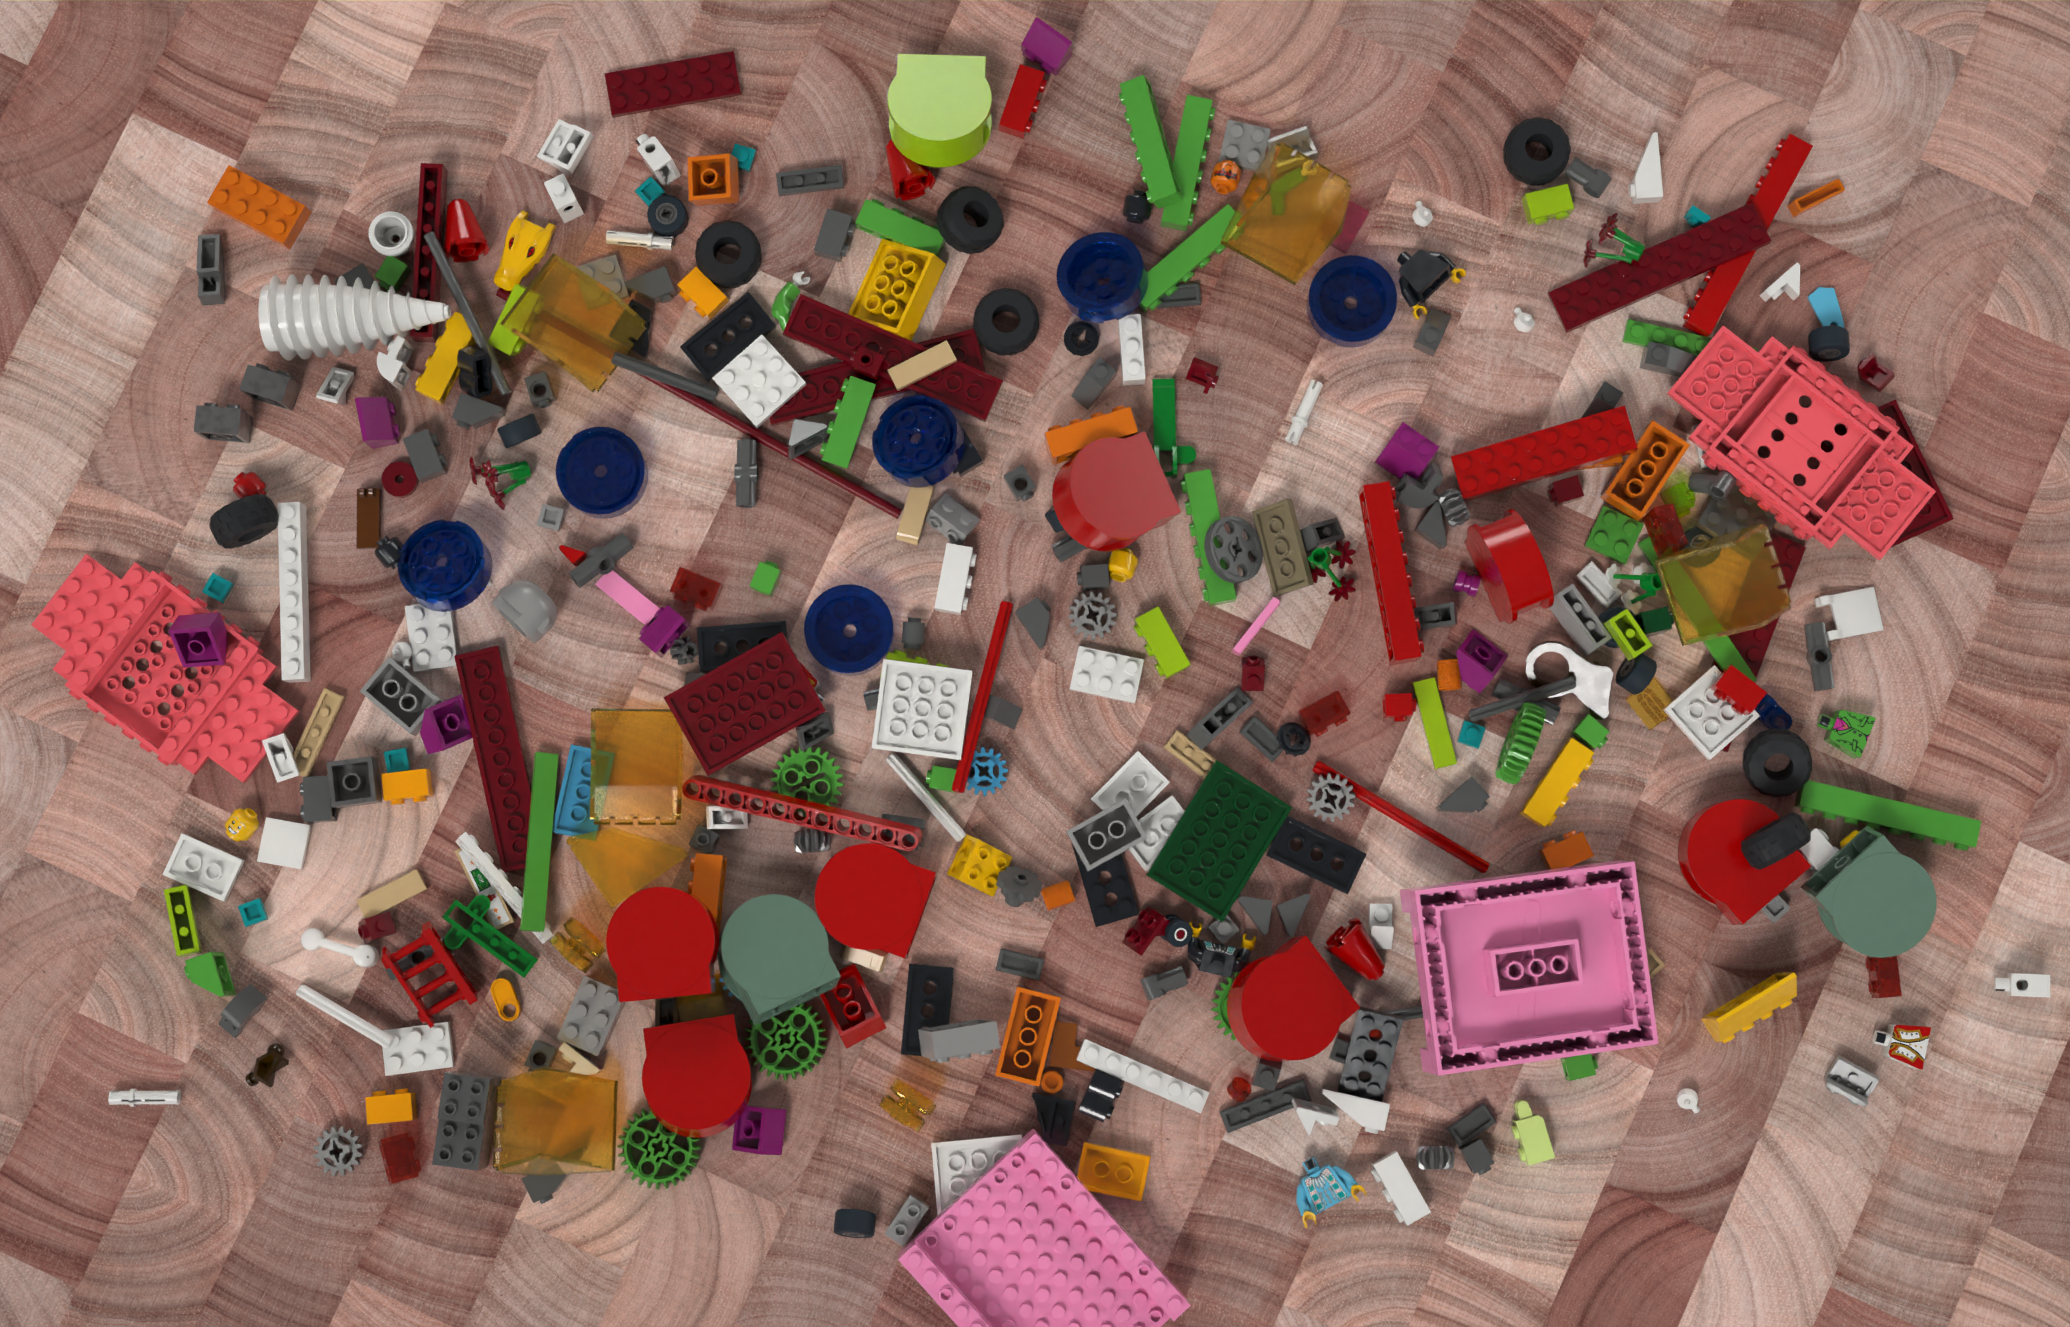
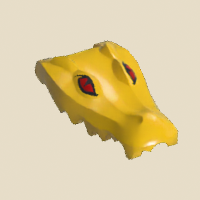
[493,210,556,291]

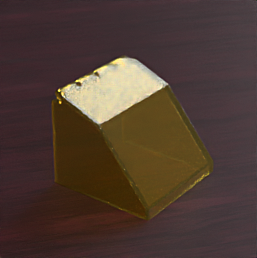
[1220,141,1351,285]
[500,253,646,392]
[1654,523,1792,646]
[590,708,683,825]
[566,828,689,908]
[493,1067,618,1176]

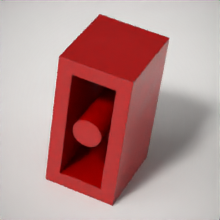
[1710,665,1767,716]

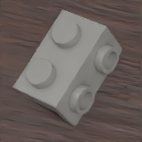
[1267,126,1318,173]
[925,493,980,545]
[1824,1055,1879,1107]

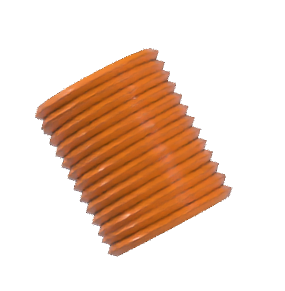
[1436,659,1462,691]
[1041,880,1075,911]

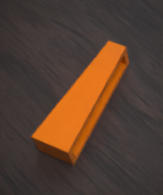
[1787,178,1845,218]

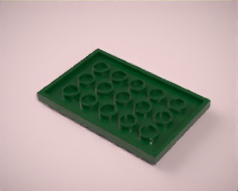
[1145,760,1292,923]

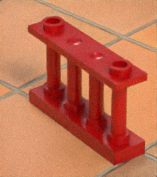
[380,921,478,1028]

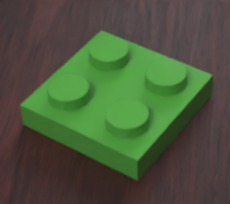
[1584,506,1644,565]

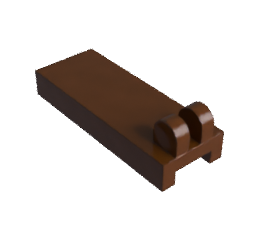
[356,488,381,549]

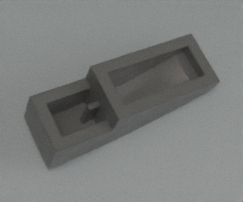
[196,234,225,305]

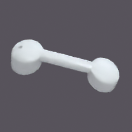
[301,928,379,968]

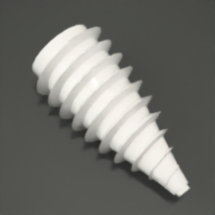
[258,274,451,361]

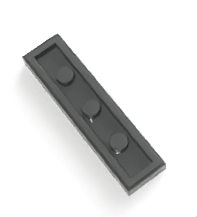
[1219,1079,1312,1133]

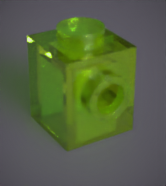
[1660,482,1696,519]

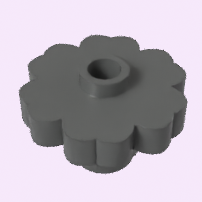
[996,866,1042,907]

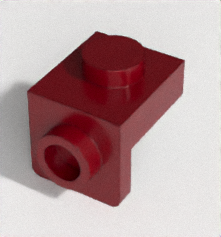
[1858,353,1895,392]
[1185,357,1219,394]
[1241,655,1265,691]
[358,911,397,944]

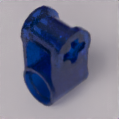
[1754,694,1792,730]

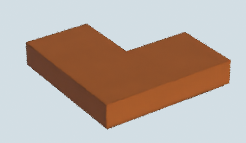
[1049,1021,1095,1072]

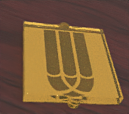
[1626,677,1673,731]

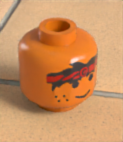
[1210,160,1241,194]

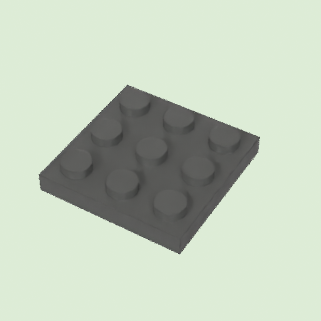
[1695,485,1776,562]

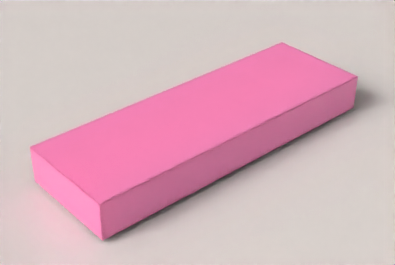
[595,570,660,625]
[1232,597,1280,656]

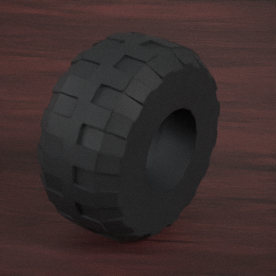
[1503,117,1571,186]
[936,186,1004,254]
[695,220,762,288]
[973,288,1039,356]
[209,494,279,549]
[1743,728,1812,797]
[1741,812,1811,870]

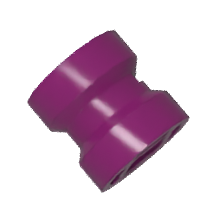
[1453,570,1481,597]

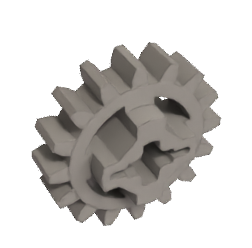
[1068,592,1117,641]
[1306,773,1355,822]
[313,1126,364,1176]

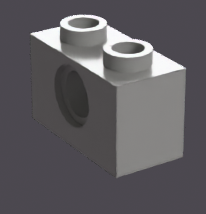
[885,1194,930,1246]

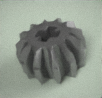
[1438,488,1470,527]
[794,829,832,853]
[1416,1146,1455,1170]

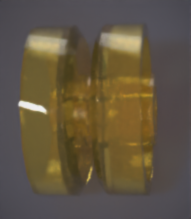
[549,917,607,973]
[878,1078,937,1132]

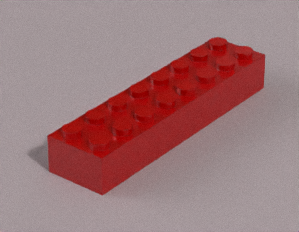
[1451,405,1638,502]
[1358,481,1424,666]

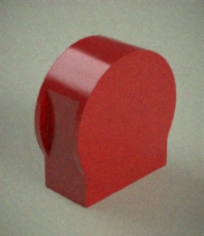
[1052,432,1181,552]
[1464,509,1554,624]
[1678,799,1811,925]
[815,843,937,959]
[606,887,719,1002]
[1227,935,1361,1062]
[642,1014,752,1138]

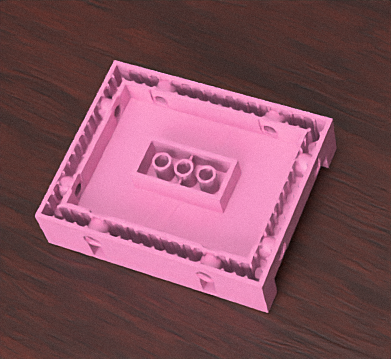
[1400,861,1658,1076]
[898,1128,1191,1327]

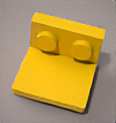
[947,834,1012,897]

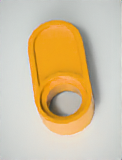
[490,978,522,1021]

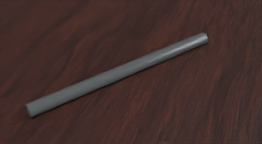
[424,231,512,396]

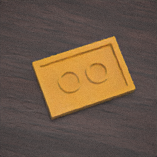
[1077,1142,1151,1202]

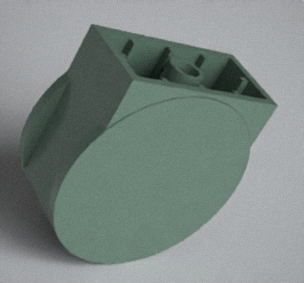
[1800,826,1937,958]
[718,894,841,1025]

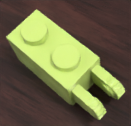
[1511,1099,1555,1165]

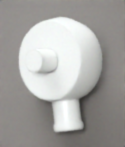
[1412,201,1433,227]
[1514,307,1535,333]
[392,642,412,669]
[1677,1088,1700,1113]

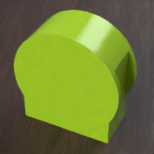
[887,54,992,167]

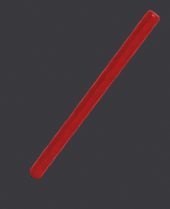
[951,601,1013,793]
[1313,761,1490,873]

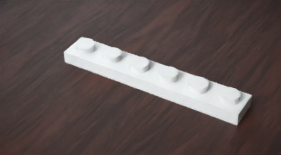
[456,832,553,944]
[1076,1039,1209,1113]

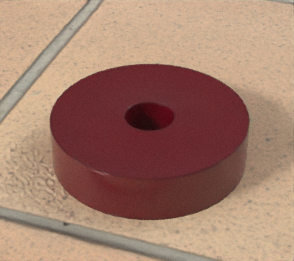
[381,461,419,498]

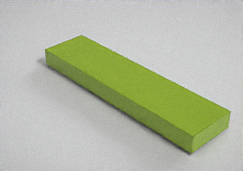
[1412,677,1457,769]

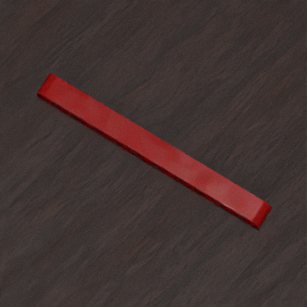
[682,775,923,851]

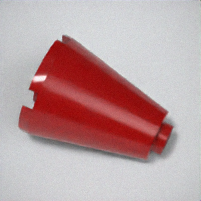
[885,139,936,201]
[445,199,489,263]
[1324,918,1385,980]

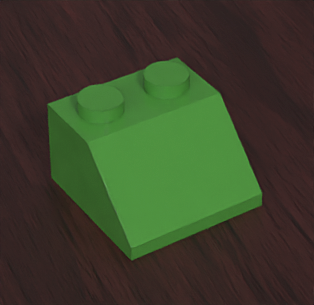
[184,952,236,997]

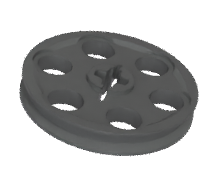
[1204,516,1263,583]

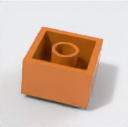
[687,153,739,206]

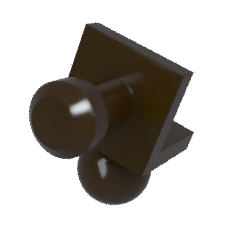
[246,1043,289,1087]

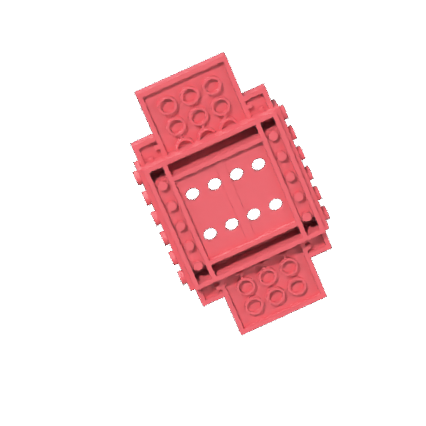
[1667,326,1936,560]
[31,554,300,783]

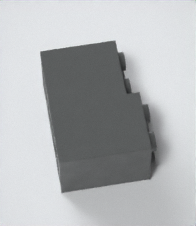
[432,1071,501,1171]

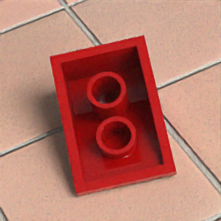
[820,963,887,1049]

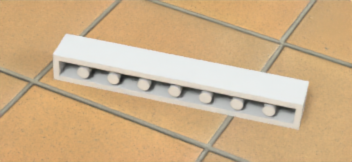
[277,502,311,683]

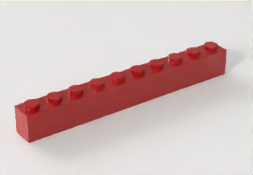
[1683,134,1813,337]

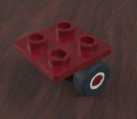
[1122,906,1193,956]

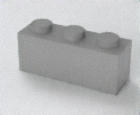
[1549,584,1612,657]

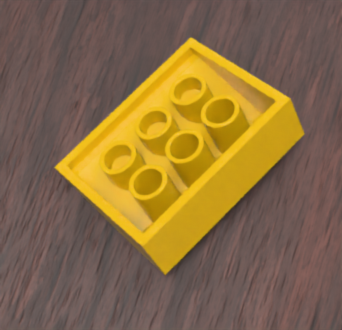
[848,239,946,341]
[1701,972,1797,1043]

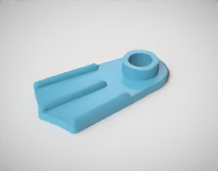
[1807,287,1845,328]

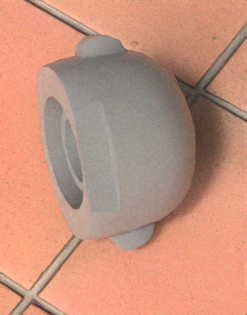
[491,580,557,643]

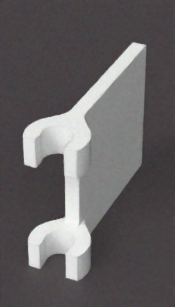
[1814,587,1884,642]

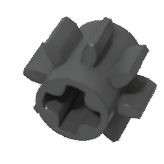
[670,637,698,665]

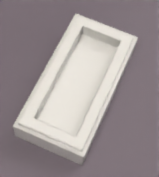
[1575,561,1622,609]

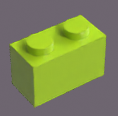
[1522,184,1574,226]
[1604,609,1653,661]

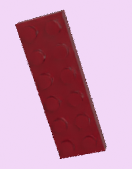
[604,51,741,118]

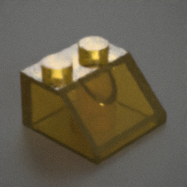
[677,973,729,1022]

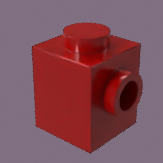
[1382,693,1416,722]

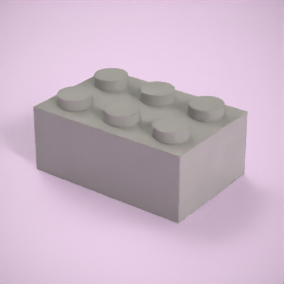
[360,657,443,736]
[1066,799,1148,872]
[557,975,625,1056]
[918,1019,1000,1063]

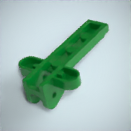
[1152,379,1196,478]
[442,895,538,978]

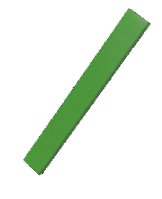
[1638,532,1757,682]
[520,752,559,932]

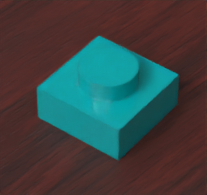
[731,144,757,172]
[635,177,666,207]
[1683,205,1711,228]
[202,573,234,603]
[1457,720,1486,749]
[384,748,411,773]
[238,898,269,927]

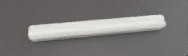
[886,753,966,842]
[296,985,394,1048]

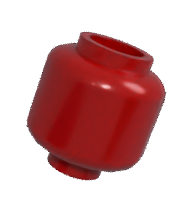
[233,472,267,499]

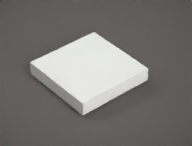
[257,817,312,870]

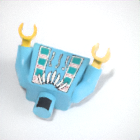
[1296,1157,1367,1228]

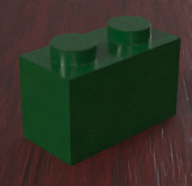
[1635,607,1674,637]

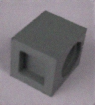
[524,371,556,408]
[1004,465,1036,502]
[1077,564,1109,591]
[688,825,721,854]
[524,1040,559,1076]
[1458,1138,1494,1175]

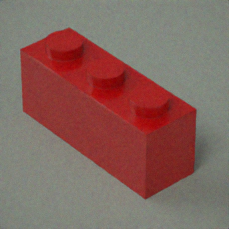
[999,64,1047,139]

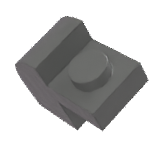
[1395,463,1443,508]
[219,983,267,1038]

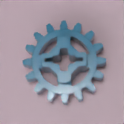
[967,747,1008,796]

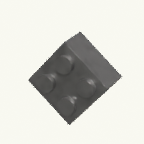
[239,363,301,411]
[194,403,253,443]
[326,756,382,808]

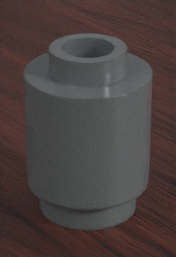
[902,617,925,650]

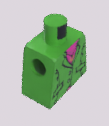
[1816,710,1876,759]

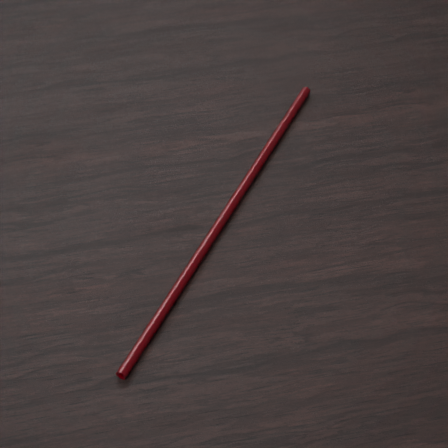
[496,287,903,519]

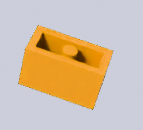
[677,267,729,320]
[381,769,433,805]
[365,1088,417,1125]

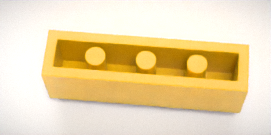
[415,311,483,405]
[1519,738,1594,828]

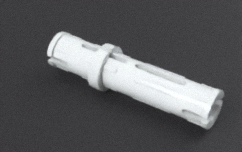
[606,230,674,250]
[1284,380,1323,445]
[108,1088,181,1107]

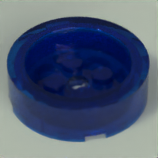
[1056,232,1148,323]
[1306,255,1397,348]
[872,395,965,488]
[556,427,648,519]
[397,519,492,612]
[804,584,895,676]

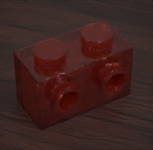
[1642,503,1689,558]
[670,567,723,612]
[1297,690,1351,737]
[1865,955,1902,998]
[378,1132,421,1186]

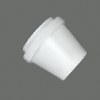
[368,211,414,256]

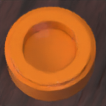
[1041,1070,1063,1093]

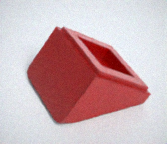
[559,545,587,566]

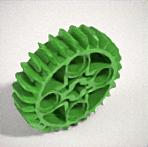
[1495,702,1546,785]
[744,1002,828,1081]
[617,1108,702,1190]

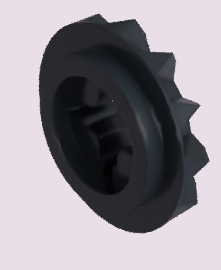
[1064,321,1099,357]
[1276,722,1311,757]

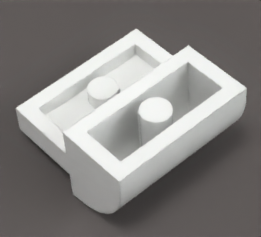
[537,119,594,175]
[377,335,414,391]

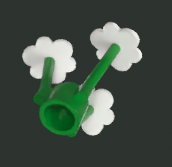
[1605,562,1664,615]

